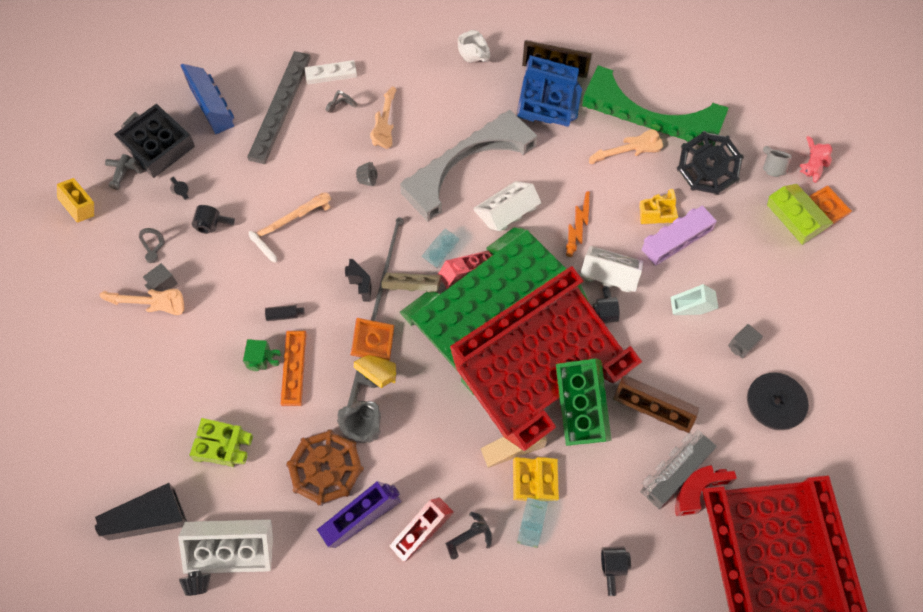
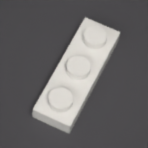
[305,60,357,85]

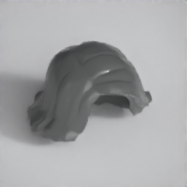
[337,401,381,443]

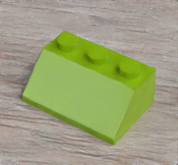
[767,184,833,245]

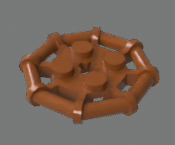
[286,429,364,506]

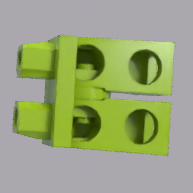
[189,418,253,467]

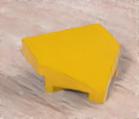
[354,355,396,388]

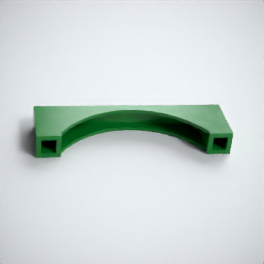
[582,65,729,146]

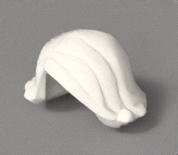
[457,30,491,63]

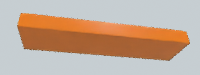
[280,331,307,406]

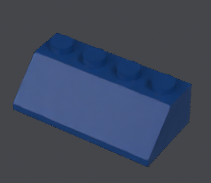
[180,64,235,135]

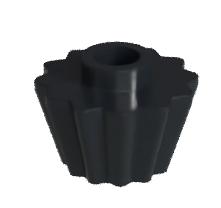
[179,570,211,596]

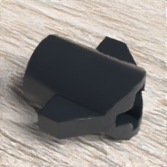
[170,176,189,200]

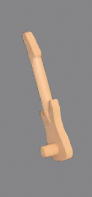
[370,86,396,149]
[589,129,663,164]
[257,192,331,236]
[100,289,184,315]

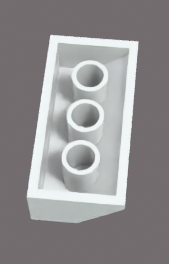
[178,519,273,574]

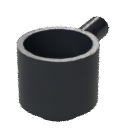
[192,205,235,234]
[592,286,620,323]
[601,546,631,596]

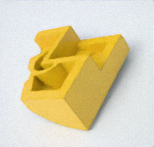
[639,189,678,224]

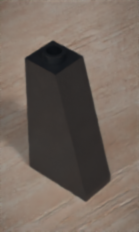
[95,483,187,541]

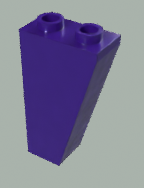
[317,481,402,548]

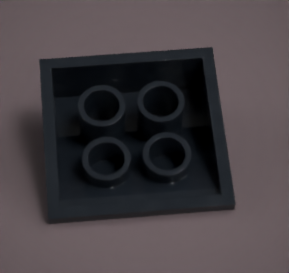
[114,103,195,178]

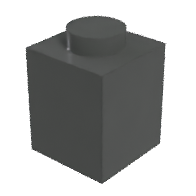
[143,263,178,291]
[728,324,763,359]

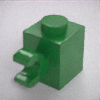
[243,339,281,371]

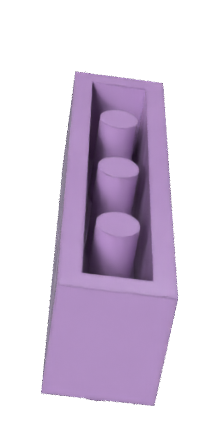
[642,205,717,266]

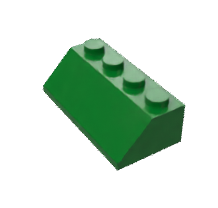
[556,359,612,446]

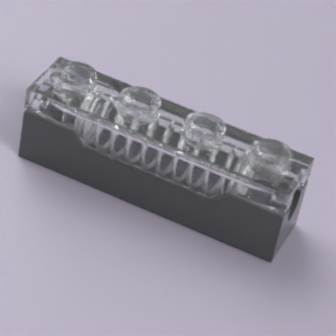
[640,429,717,509]

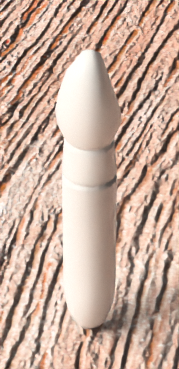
[249,231,277,262]

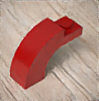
[675,465,737,517]

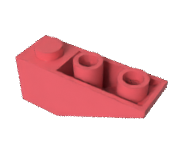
[438,250,492,289]

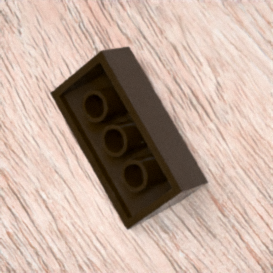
[522,39,593,78]

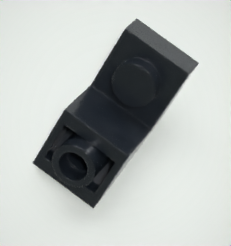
[345,259,372,302]

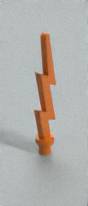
[566,191,590,257]

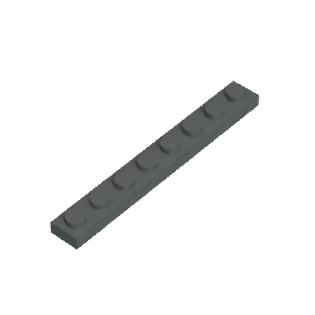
[247,51,311,164]

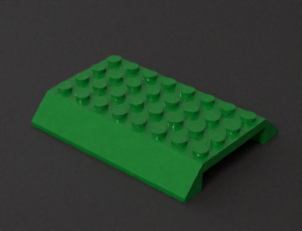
[400,227,589,395]

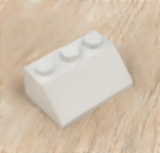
[473,181,541,231]
[580,246,643,292]

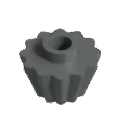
[356,162,378,186]

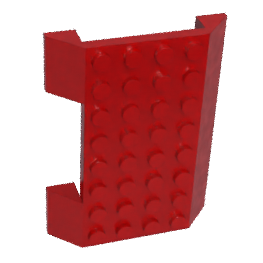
[450,266,642,451]

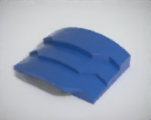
[517,55,582,127]

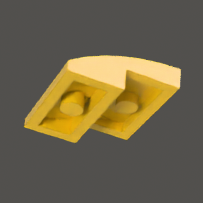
[513,457,559,501]

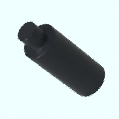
[265,305,305,321]

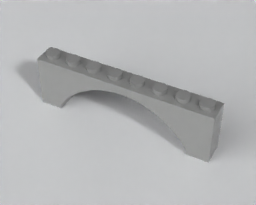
[400,110,537,222]

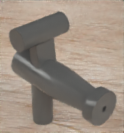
[105,154,144,190]

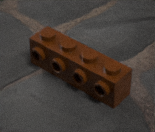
[613,375,699,433]

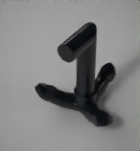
[445,512,492,560]

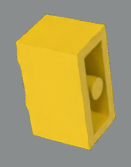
[57,178,94,223]

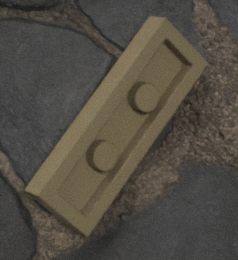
[381,273,442,292]

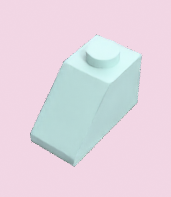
[671,284,718,315]

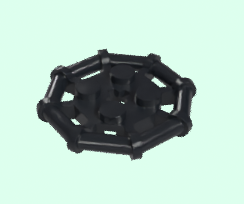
[676,131,744,195]

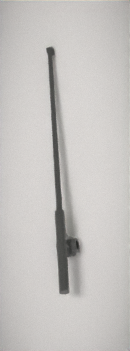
[347,217,404,407]

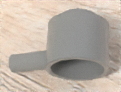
[763,146,792,177]

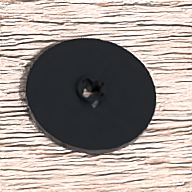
[747,372,809,430]

